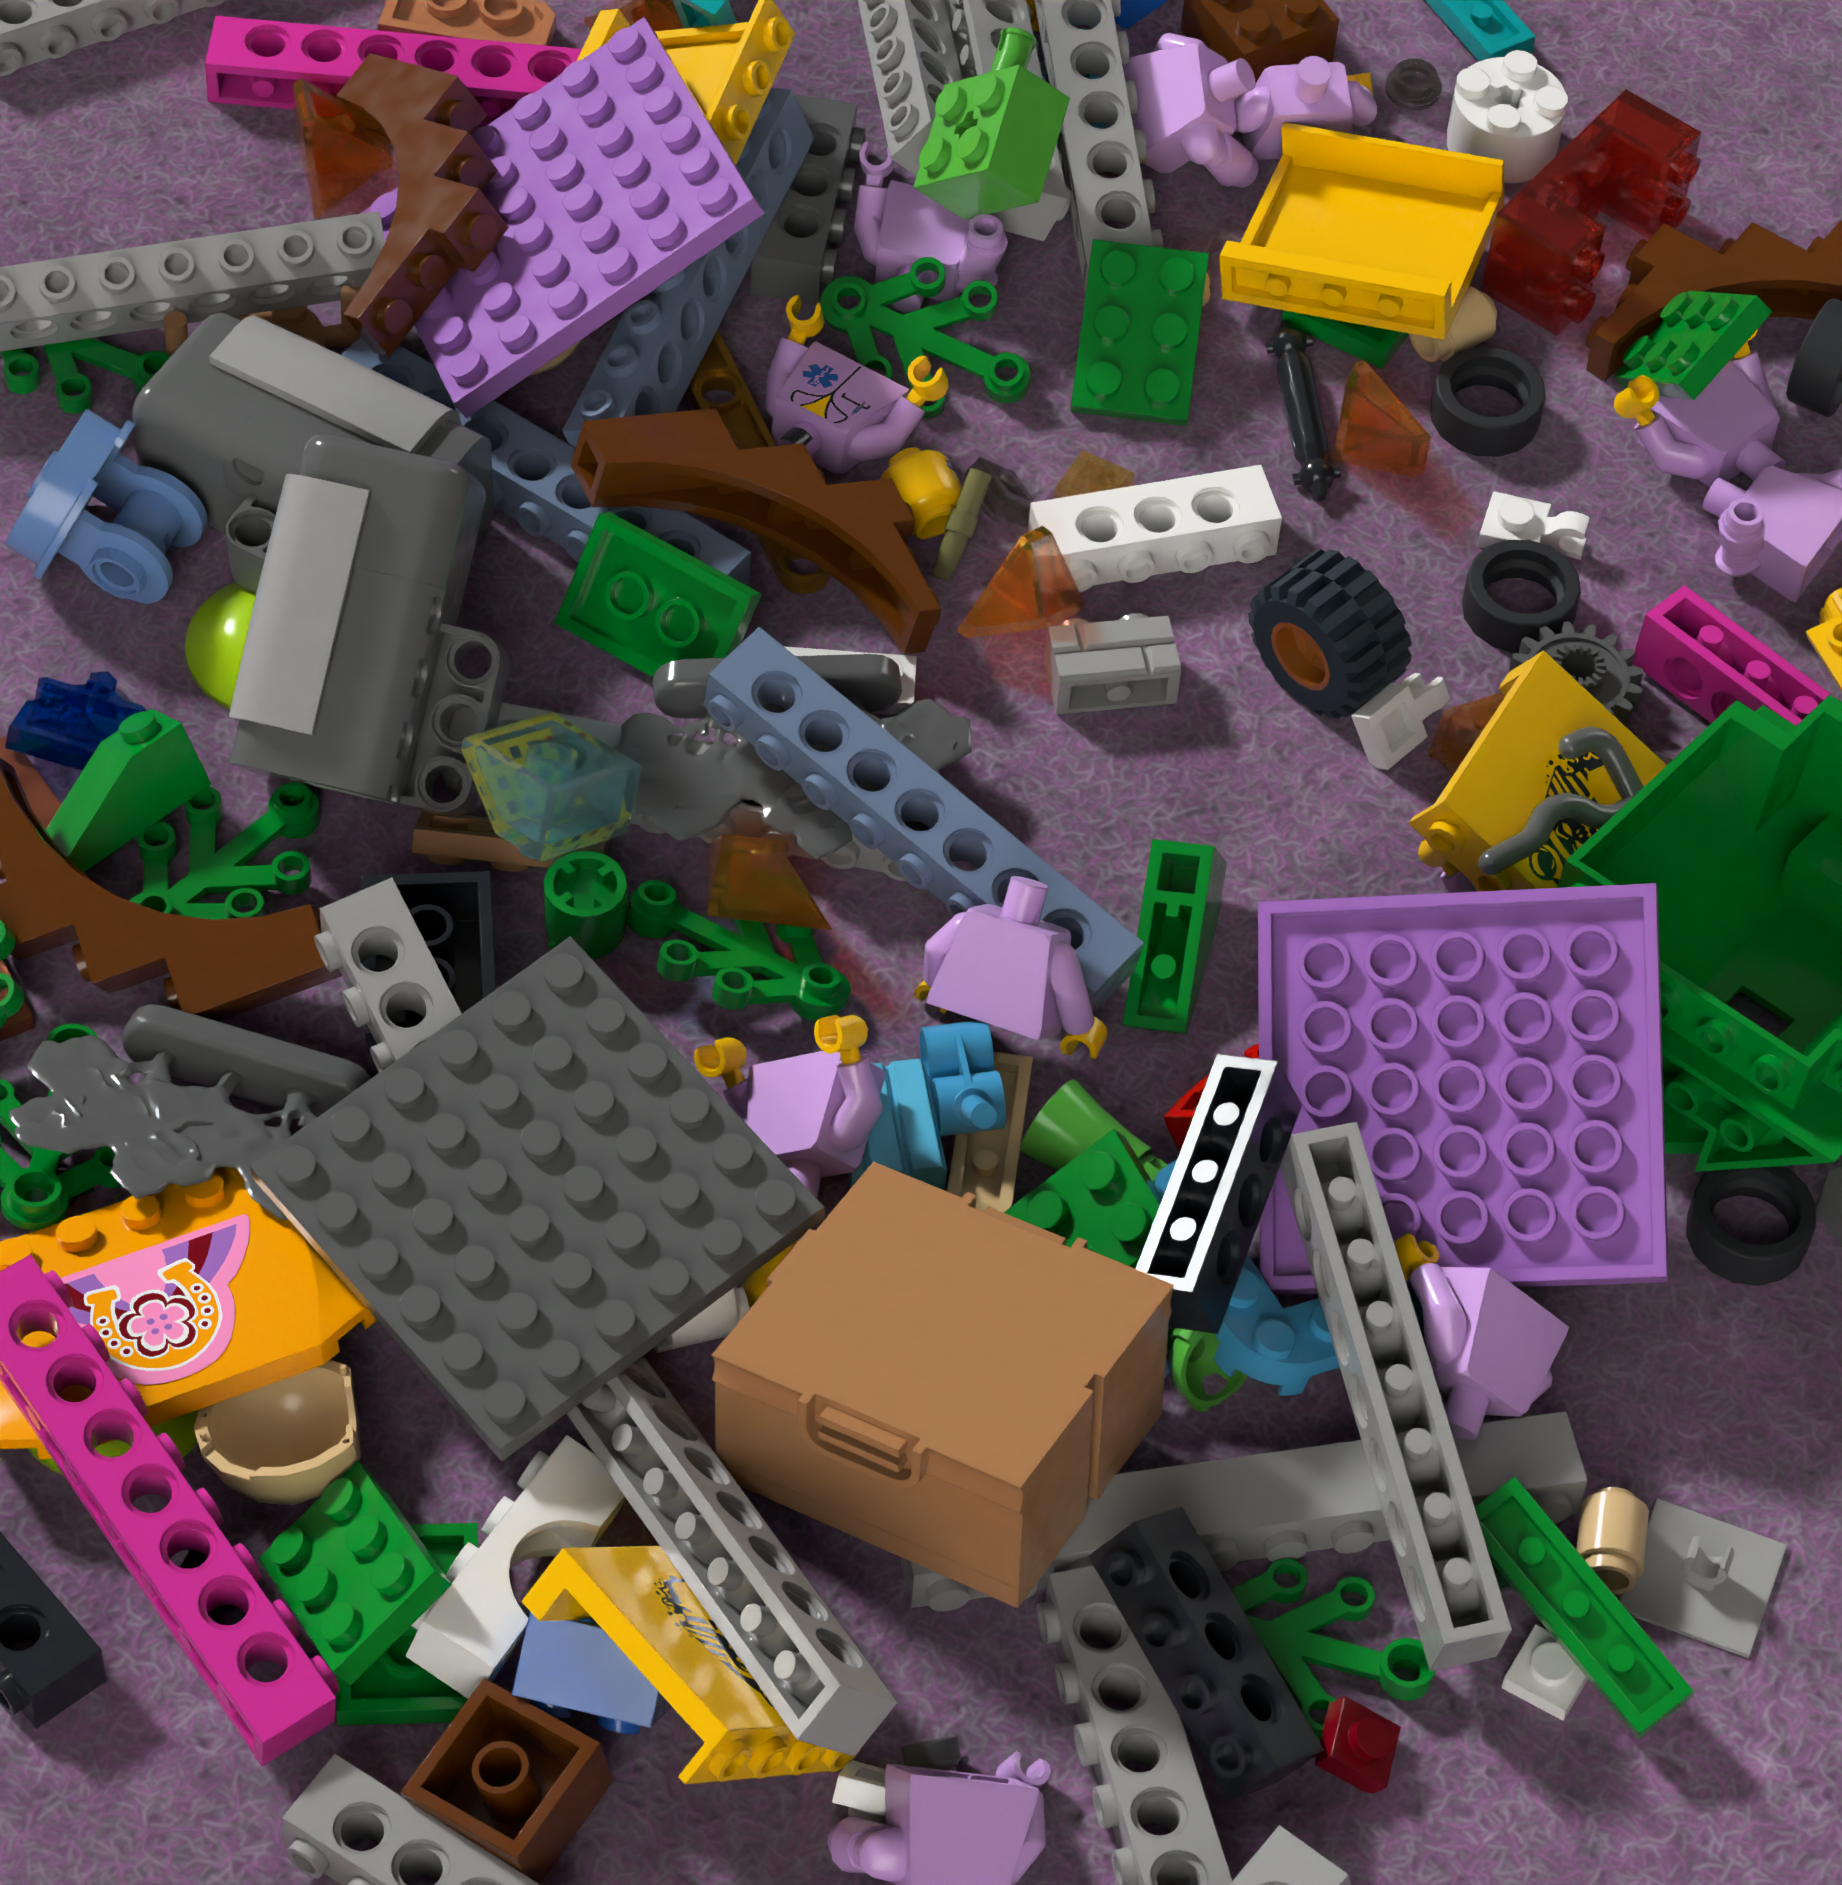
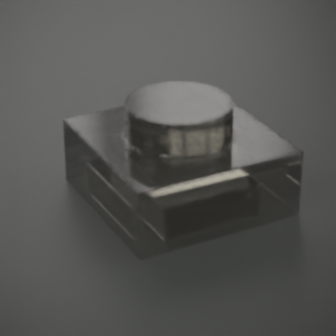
[964,457,1035,527]

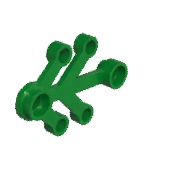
[820,257,1030,418]
[0,338,170,414]
[129,782,320,920]
[627,876,851,1021]
[0,1024,122,1230]
[1231,1558,1436,1740]

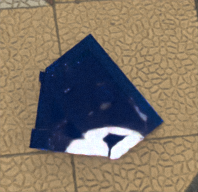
[5,671,146,771]

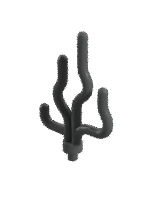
[1478,726,1644,875]

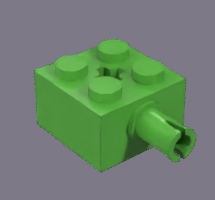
[913,27,1070,220]

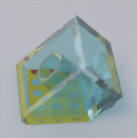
[461,712,642,861]

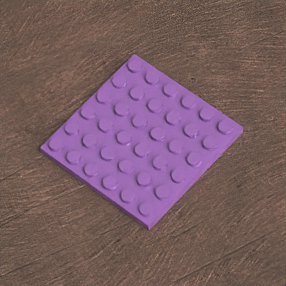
[360,17,765,419]
[1258,883,1669,1295]

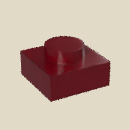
[1314,1696,1401,1794]

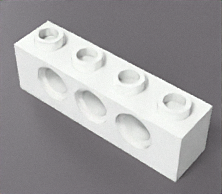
[1027,465,1282,593]

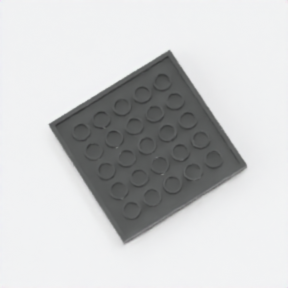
[249,936,825,1461]

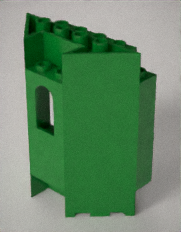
[1557,694,1842,1172]

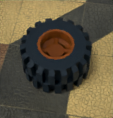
[1248,549,1412,719]

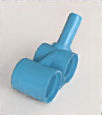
[919,1020,1006,1137]

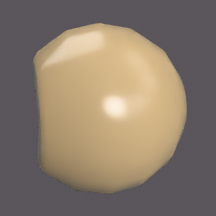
[194,1360,361,1505]

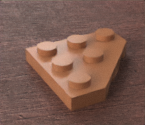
[378,0,556,46]

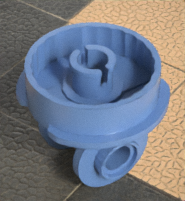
[4,409,208,604]

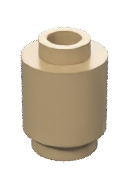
[1409,286,1497,362]
[1576,1487,1649,1595]

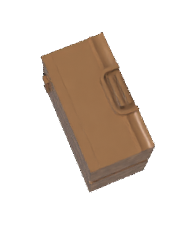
[711,1161,1174,1608]

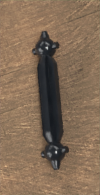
[1265,320,1341,501]

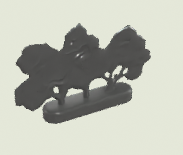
[599,654,972,861]
[9,1004,372,1220]

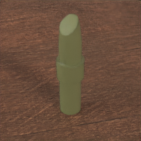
[933,468,992,581]

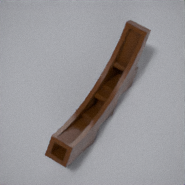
[336,53,509,357]
[1585,220,1842,381]
[571,408,941,654]
[0,758,342,1022]

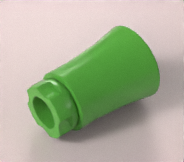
[1020,1079,1168,1183]

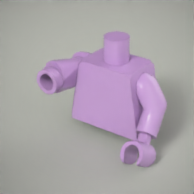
[1123,33,1258,188]
[854,141,1008,313]
[1702,466,1842,603]
[827,1751,1051,1885]

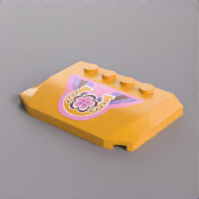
[0,1166,376,1460]

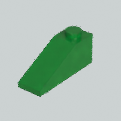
[46,708,211,872]
[1123,839,1227,1035]

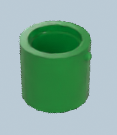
[544,850,627,959]

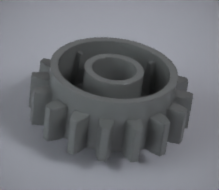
[1508,621,1643,728]

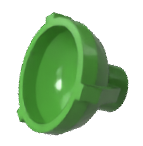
[1166,1327,1247,1412]

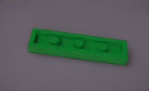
[1475,1476,1694,1740]

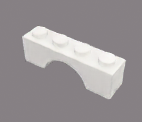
[406,1435,626,1699]

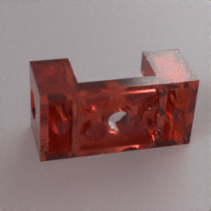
[1481,89,1702,336]

